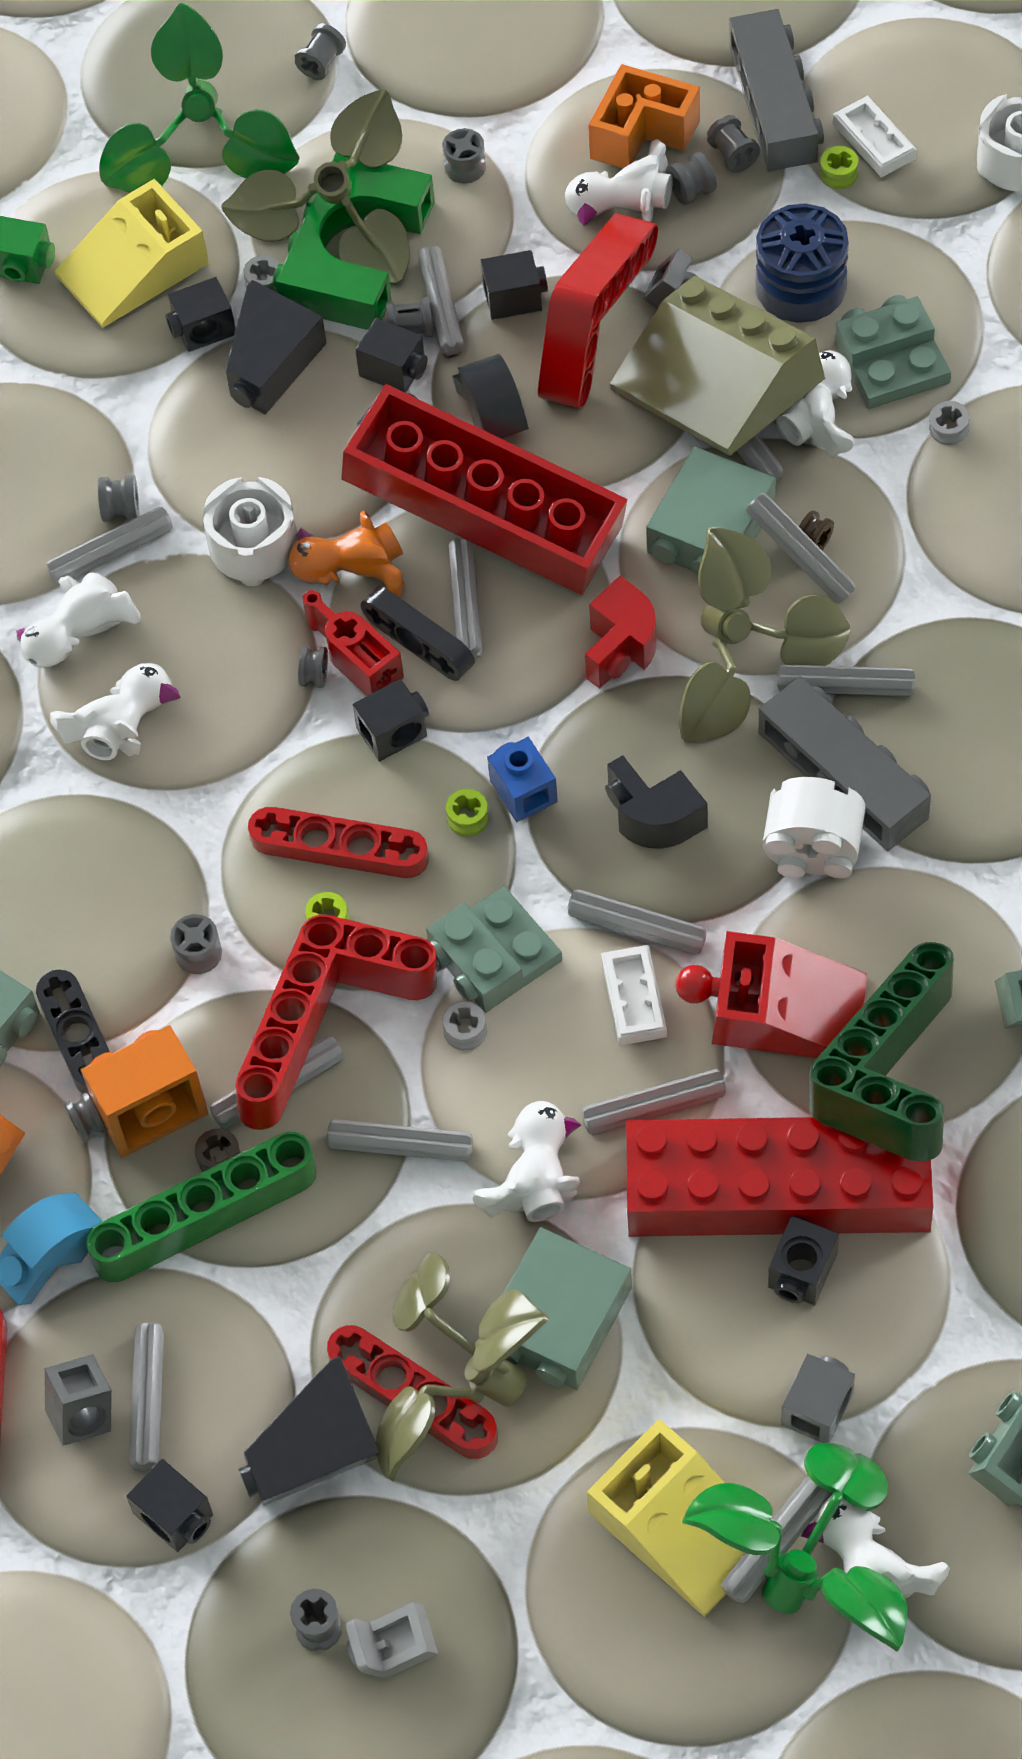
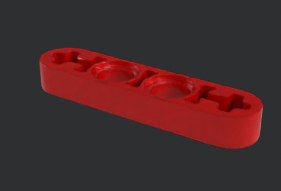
[248,807,429,878]
[327,1325,498,1459]

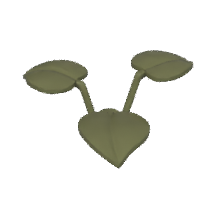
[221,89,410,284]
[679,527,850,742]
[376,1252,549,1482]

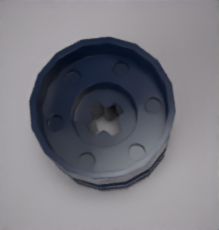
[756,203,849,323]

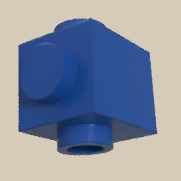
[487,736,558,823]

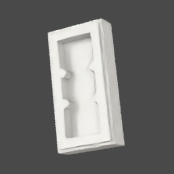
[832,95,917,178]
[601,945,667,1046]

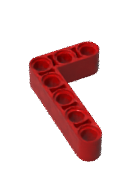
[537,213,659,409]
[235,915,437,1130]

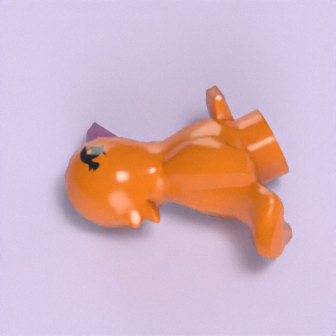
[288,510,406,598]

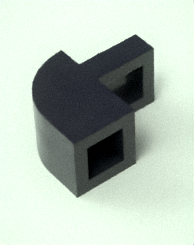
[452,354,529,439]
[605,755,708,849]

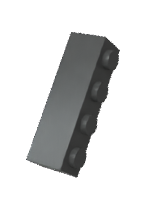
[729,9,824,172]
[758,676,931,852]

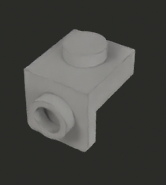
[345,1601,438,1679]

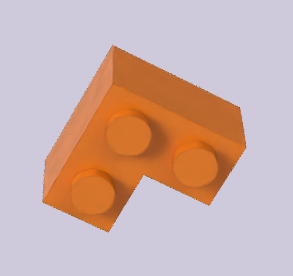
[588,64,700,169]

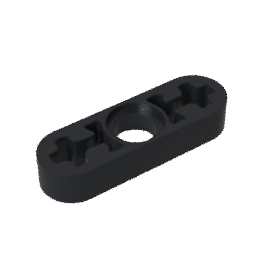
[360,586,475,681]
[36,969,110,1096]

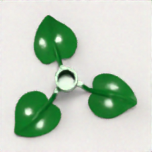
[99,2,300,193]
[682,1443,908,1652]

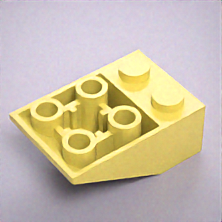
[54,179,209,328]
[587,1419,745,1617]

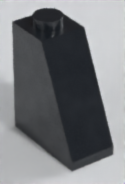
[225,280,327,415]
[238,1356,380,1506]

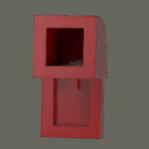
[585,576,656,689]

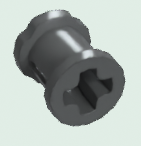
[294,24,346,80]
[707,115,761,172]
[386,297,433,337]
[290,1589,342,1651]

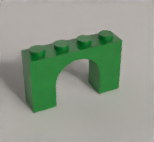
[273,153,435,330]

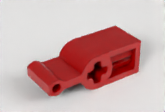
[302,590,404,696]

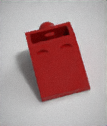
[675,931,867,1058]

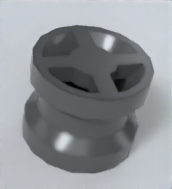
[442,128,486,183]
[666,151,717,204]
[98,474,140,522]
[170,914,222,974]

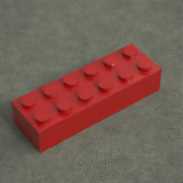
[341,384,628,595]
[626,1117,934,1237]

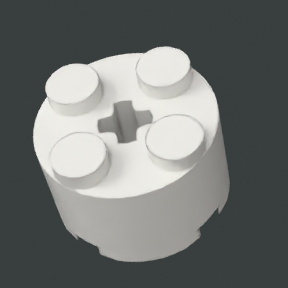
[977,92,1022,196]
[203,477,297,587]
[762,777,865,879]

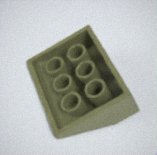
[610,275,825,456]

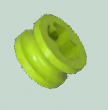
[820,146,858,189]
[445,788,489,836]
[305,892,349,920]

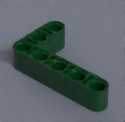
[809,942,954,1162]

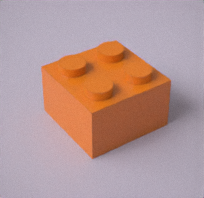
[81,1025,209,1159]

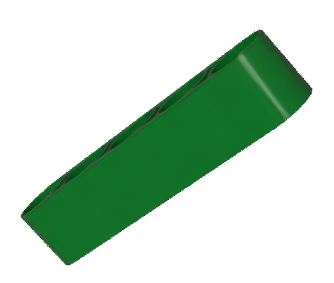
[86,1132,317,1282]

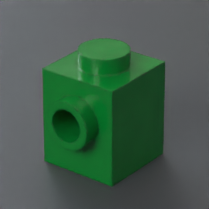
[0,216,55,284]

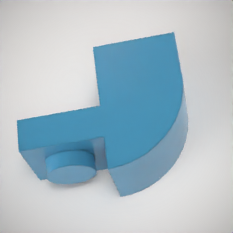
[0,1192,103,1305]

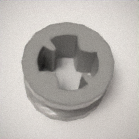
[243,255,280,292]
[929,401,969,445]
[442,1001,487,1051]

